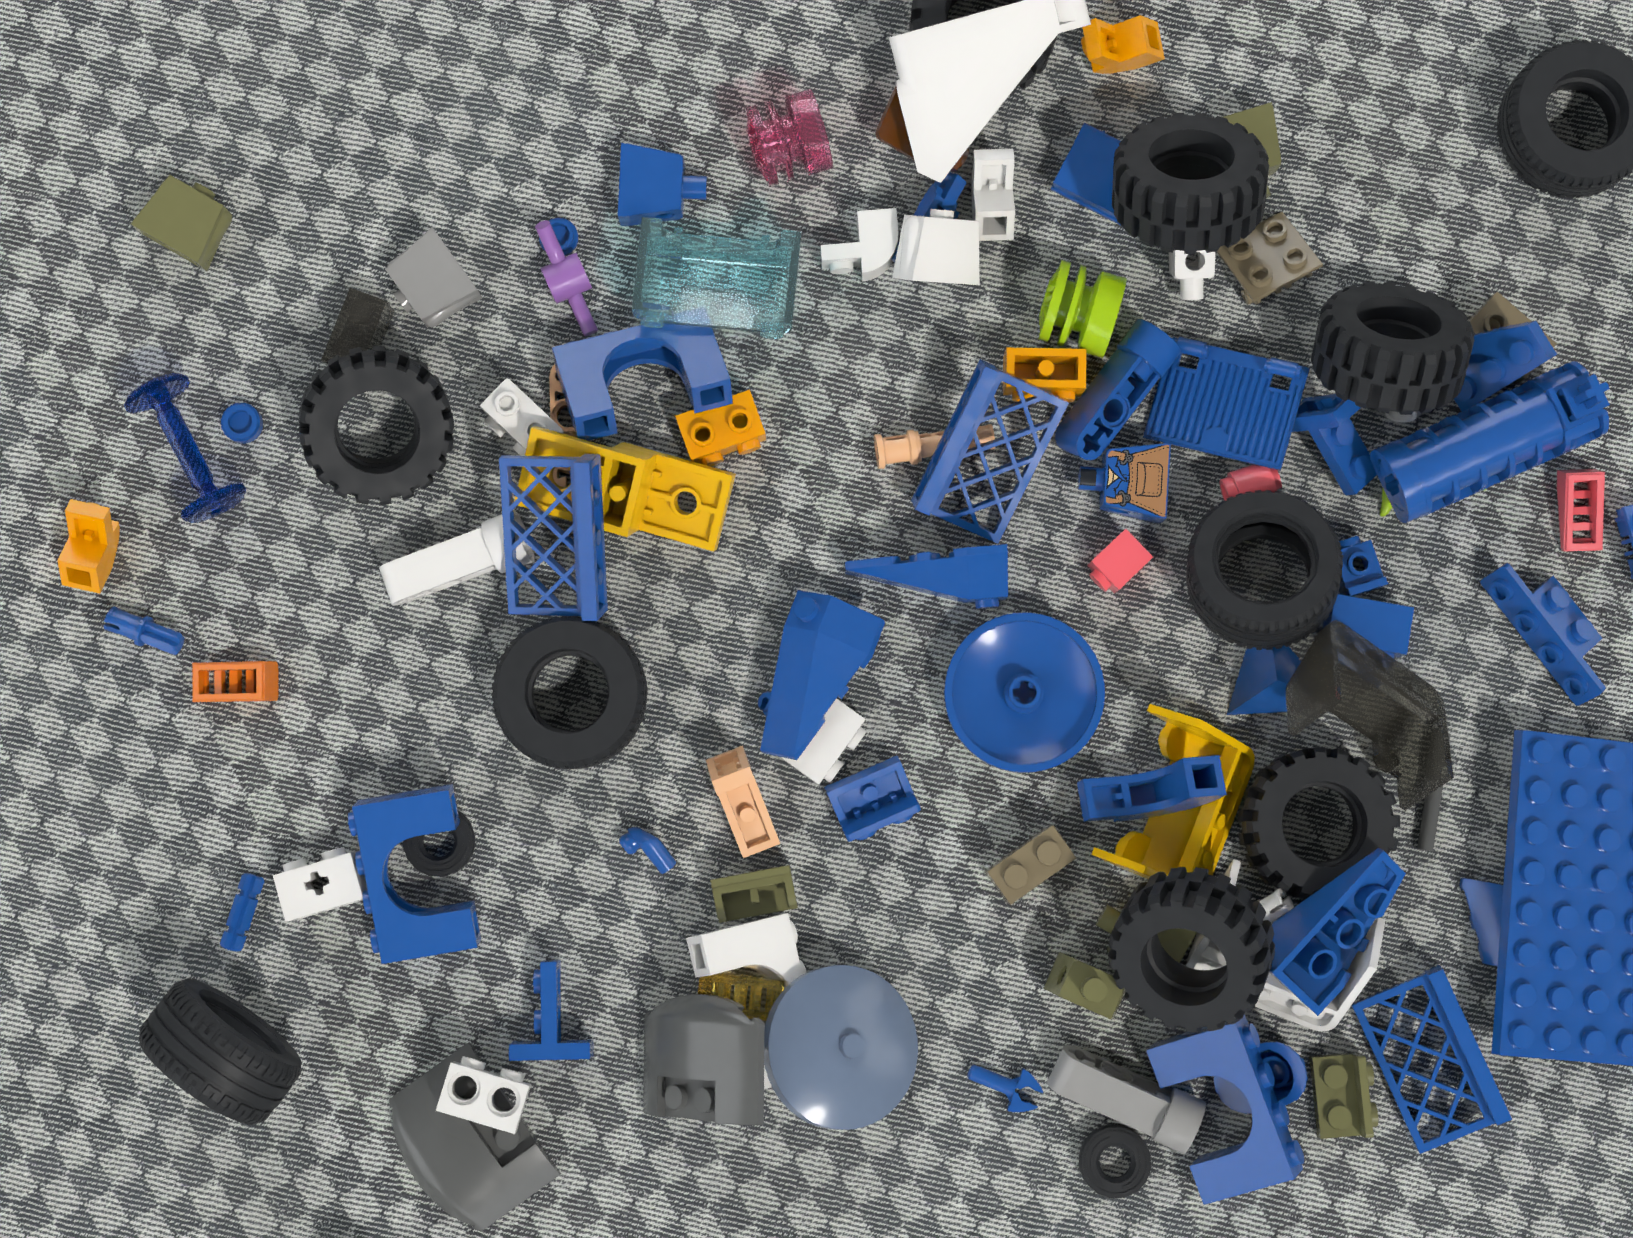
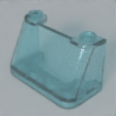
[632,217,801,339]

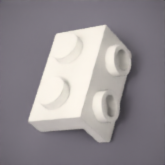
[480,379,564,456]

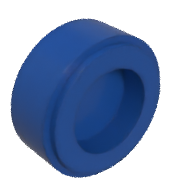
[221,403,263,444]

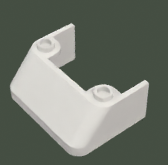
[1186,859,1385,1031]

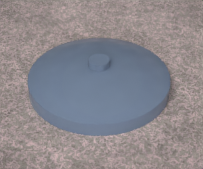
[764,965,918,1130]

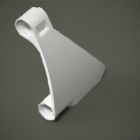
[889,0,1091,183]

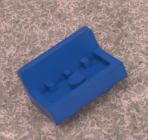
[824,755,921,842]

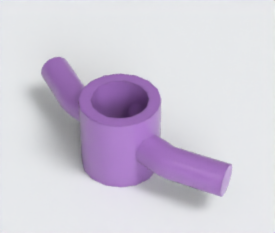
[535,220,598,337]

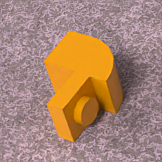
[1081,15,1165,74]
[57,499,120,594]

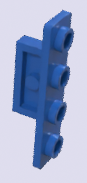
[1480,563,1606,706]

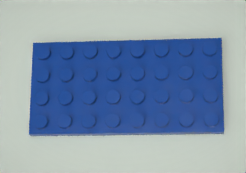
[1491,730,1633,1066]

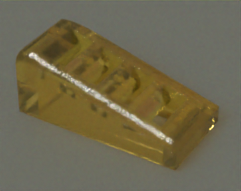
[698,972,784,1021]

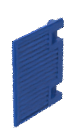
[1143,337,1310,471]

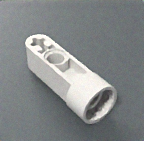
[379,510,534,606]

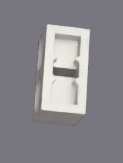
[436,1056,531,1134]

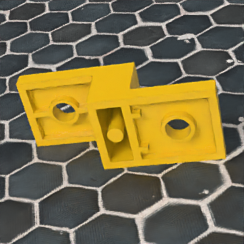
[514,426,736,552]

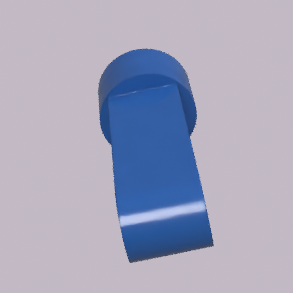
[1055,319,1181,460]

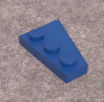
[1454,320,1557,412]

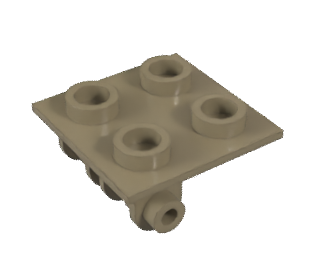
[1216,211,1323,305]

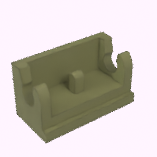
[710,865,798,923]

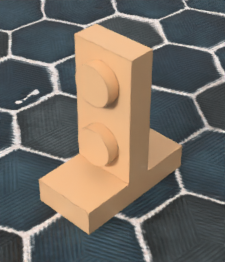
[706,746,780,858]

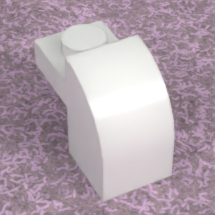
[971,149,1015,241]
[820,208,898,282]

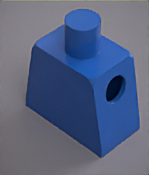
[618,143,707,226]

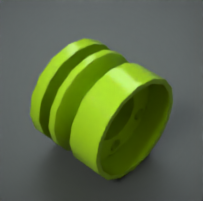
[1038,260,1127,358]

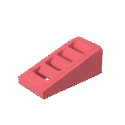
[1557,469,1605,551]

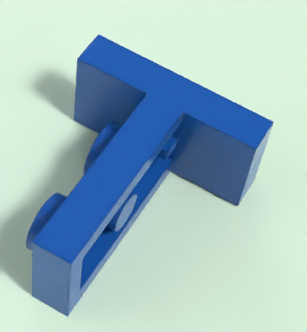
[1292,394,1377,495]
[509,960,594,1061]

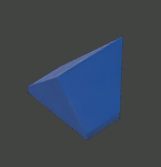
[1227,646,1325,715]

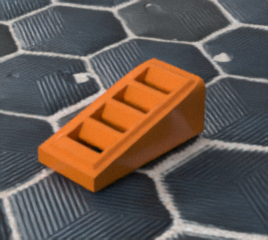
[192,661,279,702]

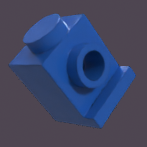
[1339,536,1388,597]

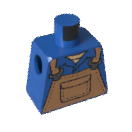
[1078,443,1171,523]

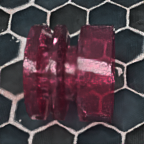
[746,88,833,187]

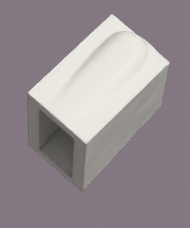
[892,209,980,285]

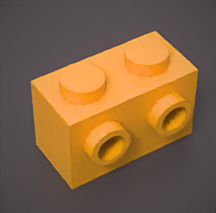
[1003,347,1086,402]
[675,389,766,466]

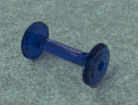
[124,373,246,523]

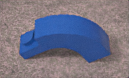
[1077,755,1227,822]

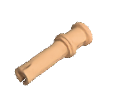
[874,424,995,469]

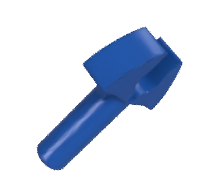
[967,1064,1044,1112]

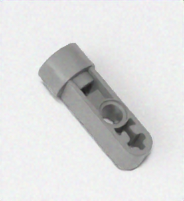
[1047,1045,1206,1154]

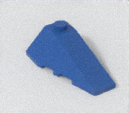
[845,544,1008,609]

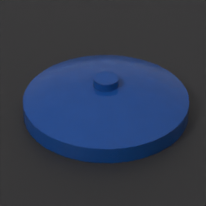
[944,613,1105,773]

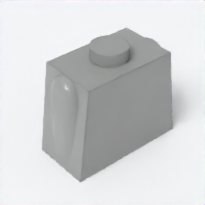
[385,227,482,328]

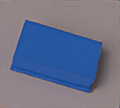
[1050,123,1123,227]

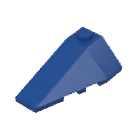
[760,590,885,760]
[1269,848,1406,1016]

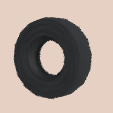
[403,811,475,877]
[1079,1125,1151,1199]

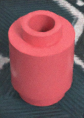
[1219,464,1282,501]

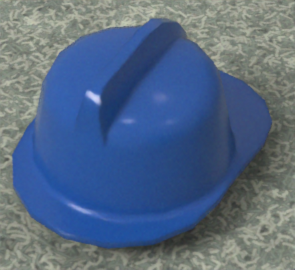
[1214,1042,1308,1114]

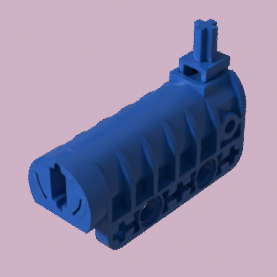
[1370,361,1610,523]

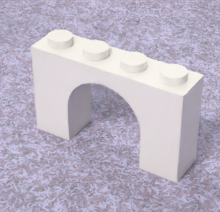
[686,913,807,1089]

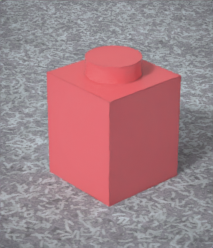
[1087,529,1153,594]

